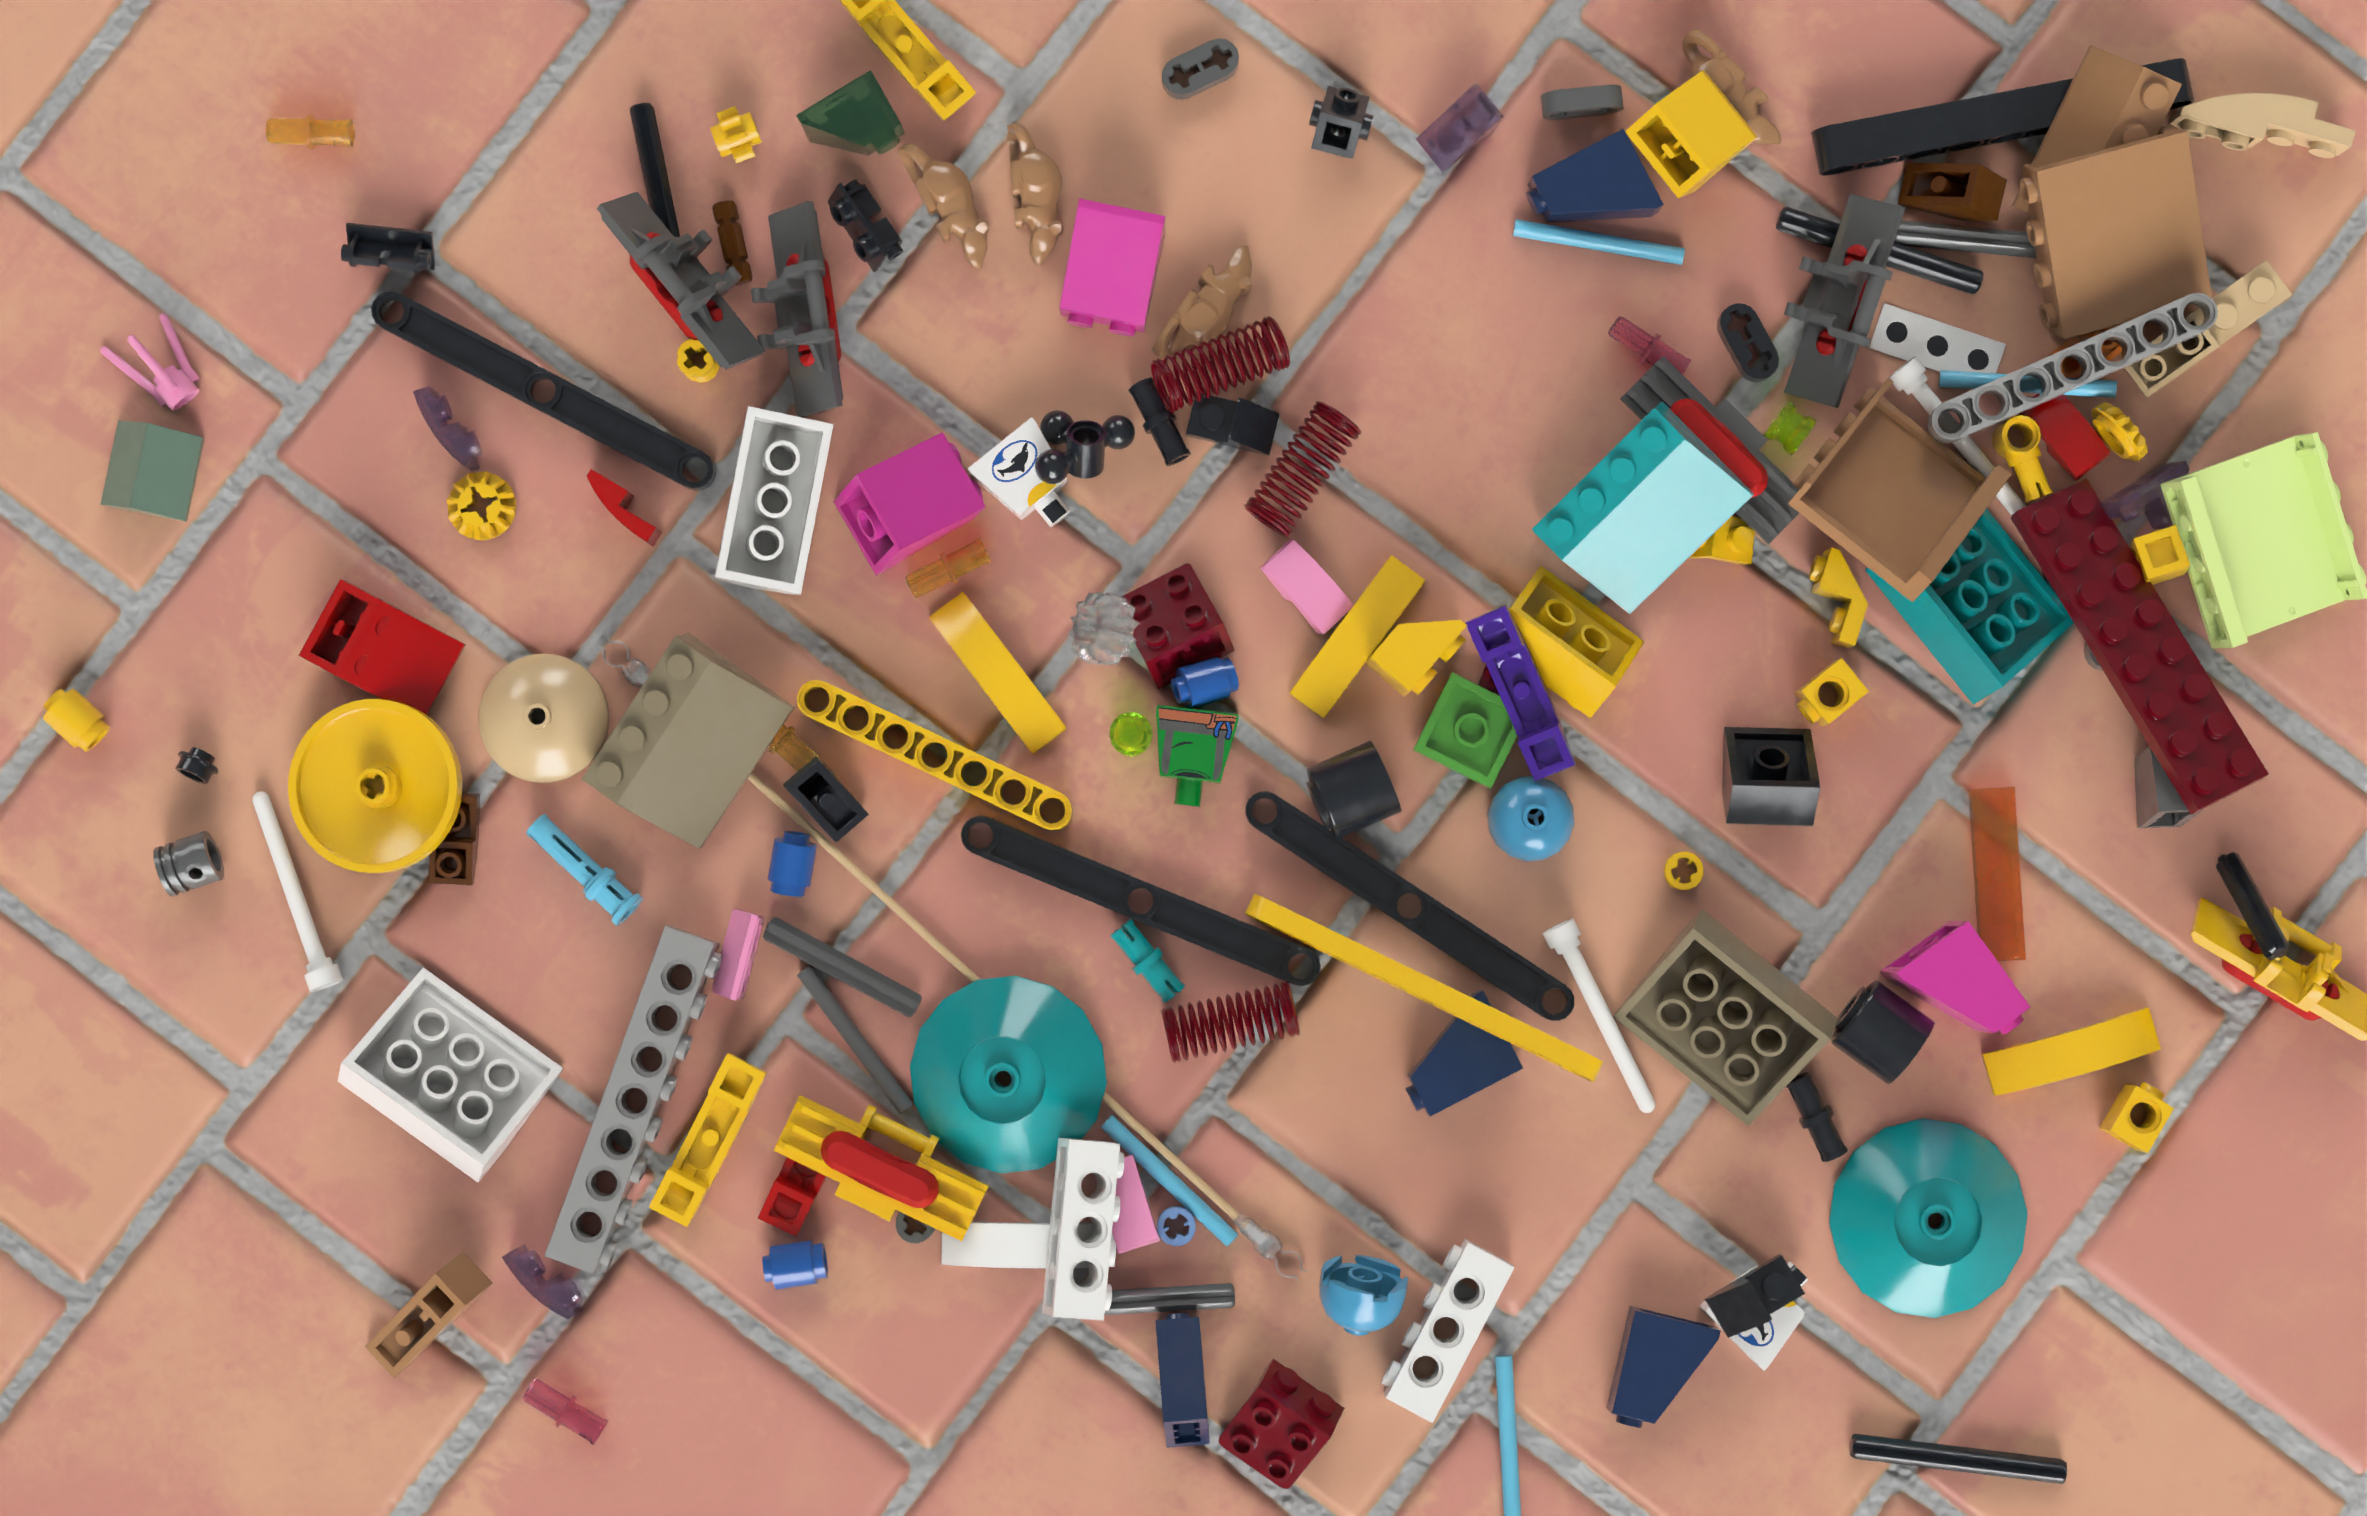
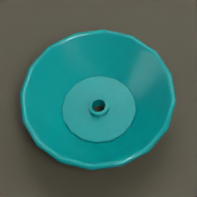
[910,975,1107,1174]
[1829,1118,2028,1318]

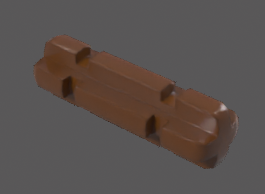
[712,200,753,285]

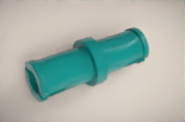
[1110,919,1185,1003]

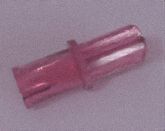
[1608,316,1691,375]
[522,1379,609,1445]

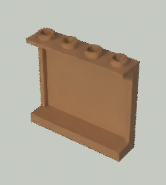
[2019,124,2212,339]
[1788,377,2012,602]

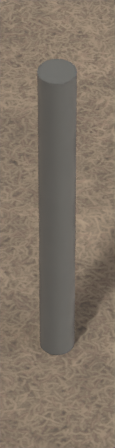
[797,965,914,1114]

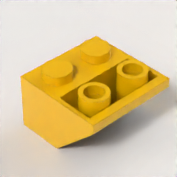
[1625,70,1758,199]
[1365,620,1467,697]

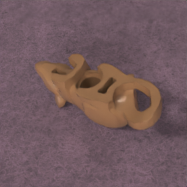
[1683,29,1781,144]
[1007,123,1063,266]
[898,143,989,269]
[1152,245,1252,359]

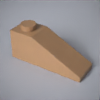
[365,1252,493,1378]

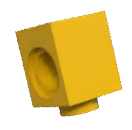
[2129,525,2191,585]
[1794,658,1869,727]
[2099,1082,2174,1153]

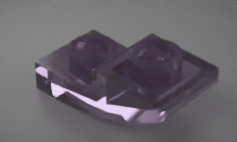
[413,386,482,471]
[502,1244,583,1319]

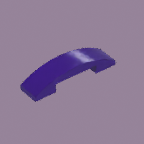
[1465,605,1575,781]

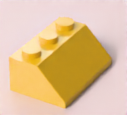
[1509,565,1644,718]

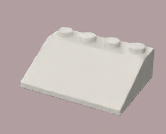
[338,967,563,1182]

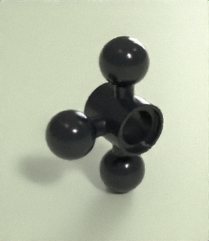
[1035,410,1135,484]

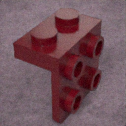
[1218,1359,1345,1489]

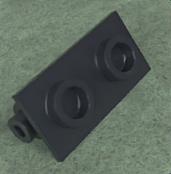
[828,179,903,272]
[341,223,435,274]

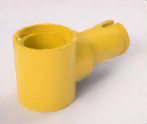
[1992,415,2053,503]

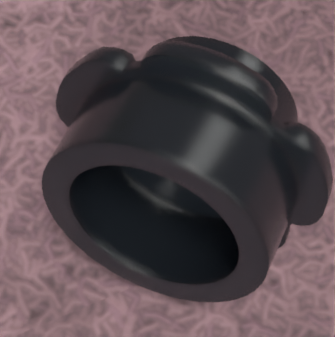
[175,747,218,784]

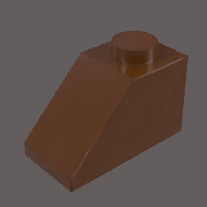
[1898,163,2007,222]

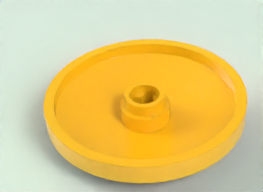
[288,699,462,873]

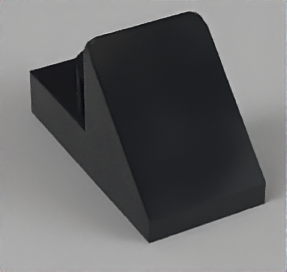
[1186,392,1279,456]
[783,756,869,842]
[1705,1254,1805,1338]

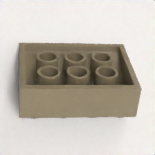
[582,633,795,849]
[1613,909,1838,1126]

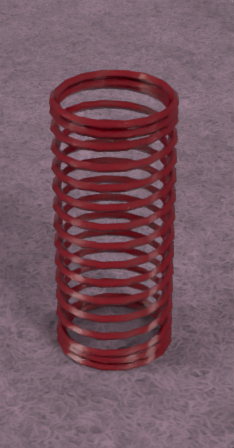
[1151,316,1290,413]
[1244,401,1361,537]
[1161,981,1300,1063]

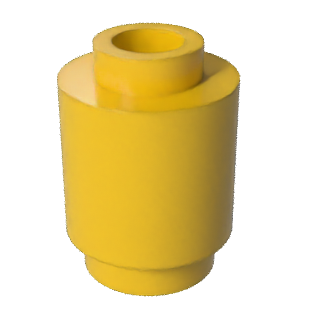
[43,688,110,752]

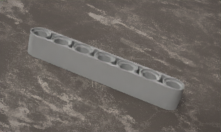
[1927,293,2218,443]

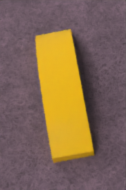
[839,0,977,121]
[1289,555,1426,719]
[929,592,1067,754]
[1981,1007,2161,1096]
[649,1052,767,1227]

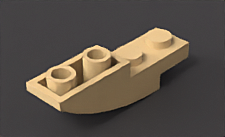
[2169,93,2356,158]
[2125,260,2292,398]

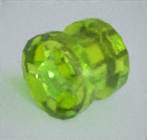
[1763,401,1817,455]
[1109,712,1153,757]

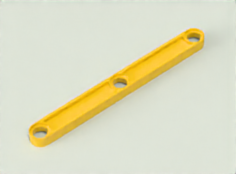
[1244,894,1603,1082]

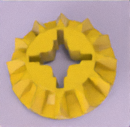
[2092,402,2148,462]
[446,471,516,540]

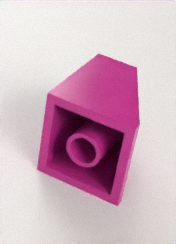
[1059,198,1166,337]
[833,432,986,576]
[1880,921,2031,1034]

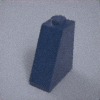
[1526,129,1664,223]
[1405,990,1523,1116]
[1607,1306,1721,1428]
[1155,1313,1210,1448]

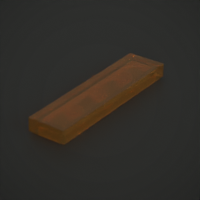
[1968,787,2026,961]

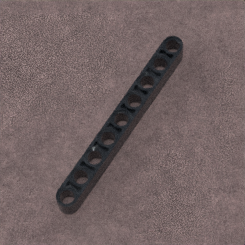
[1811,58,2194,176]

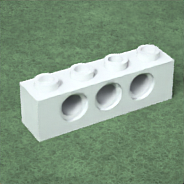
[1042,1137,1124,1321]
[1381,1239,1515,1423]

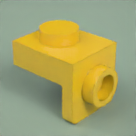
[1689,516,1755,565]

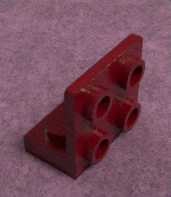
[1114,563,1235,690]

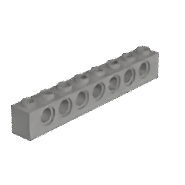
[545,926,723,1274]

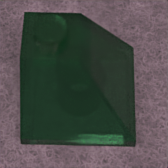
[796,70,905,156]

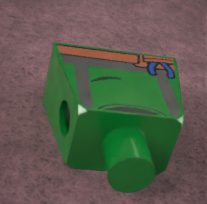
[1156,705,1239,807]

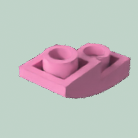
[1260,539,1354,635]

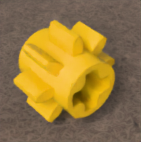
[710,106,762,164]

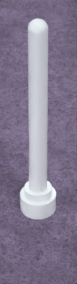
[1889,356,2026,516]
[252,791,343,992]
[1542,918,1655,1113]

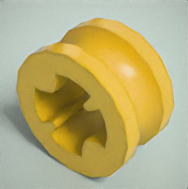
[1664,852,1704,890]

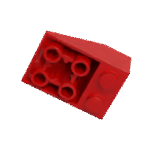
[298,579,466,715]

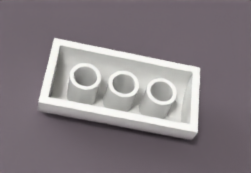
[714,406,834,595]

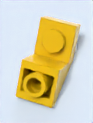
[1808,547,1868,649]

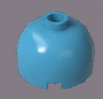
[1487,776,1575,862]
[1319,1255,1408,1336]

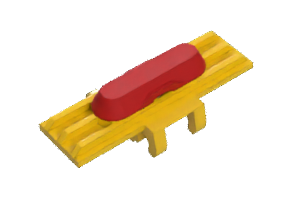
[2190,897,2367,1041]
[773,1095,989,1241]

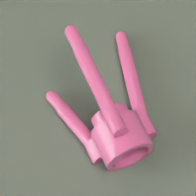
[100,313,200,411]

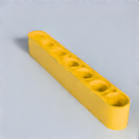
[797,680,1073,831]

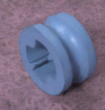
[1157,1205,1196,1246]

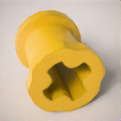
[677,339,720,383]

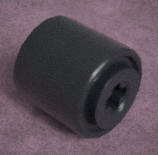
[1306,740,1402,839]
[1831,980,1935,1084]

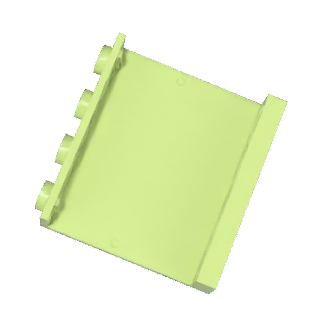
[2160,432,2367,649]

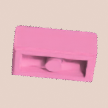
[712,909,764,1001]
[1095,1155,1160,1254]

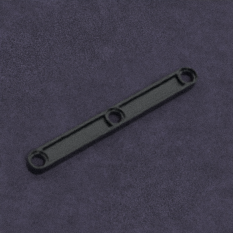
[371,291,716,491]
[1245,791,1574,1021]
[961,816,1321,986]

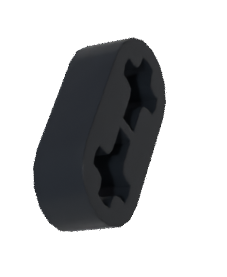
[1717,303,1779,382]

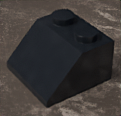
[1722,727,1820,826]

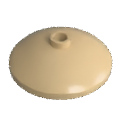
[478,654,609,783]

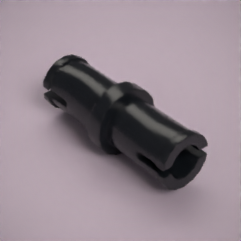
[1128,377,1191,466]
[1786,1072,1848,1162]

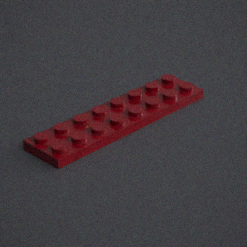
[2011,478,2269,815]

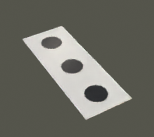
[1869,303,2006,373]

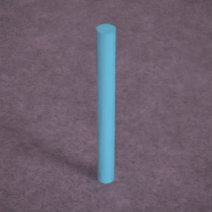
[1512,219,1685,265]
[1939,370,2117,398]
[1100,1115,1238,1247]
[1495,1355,1521,1516]

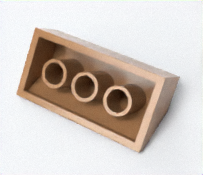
[2012,45,2182,213]

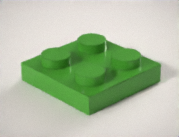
[1413,672,1517,789]

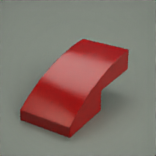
[2019,393,2110,481]
[586,469,662,547]
[758,1157,827,1237]

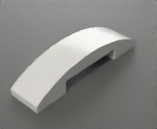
[941,1221,1115,1268]

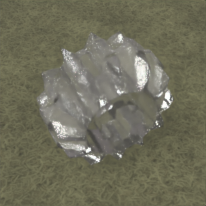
[1067,592,1139,666]

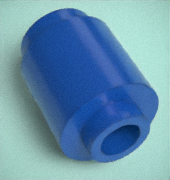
[1171,657,1239,709]
[768,831,817,897]
[762,1240,828,1290]

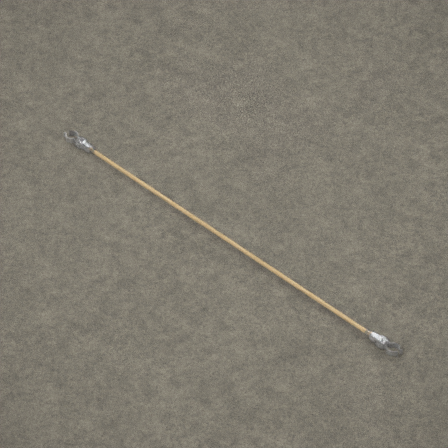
[598,637,1307,1281]

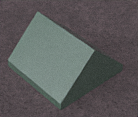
[100,421,205,522]

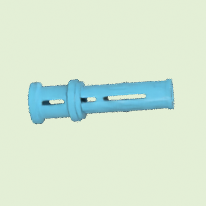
[526,814,643,926]

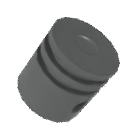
[153,831,224,896]

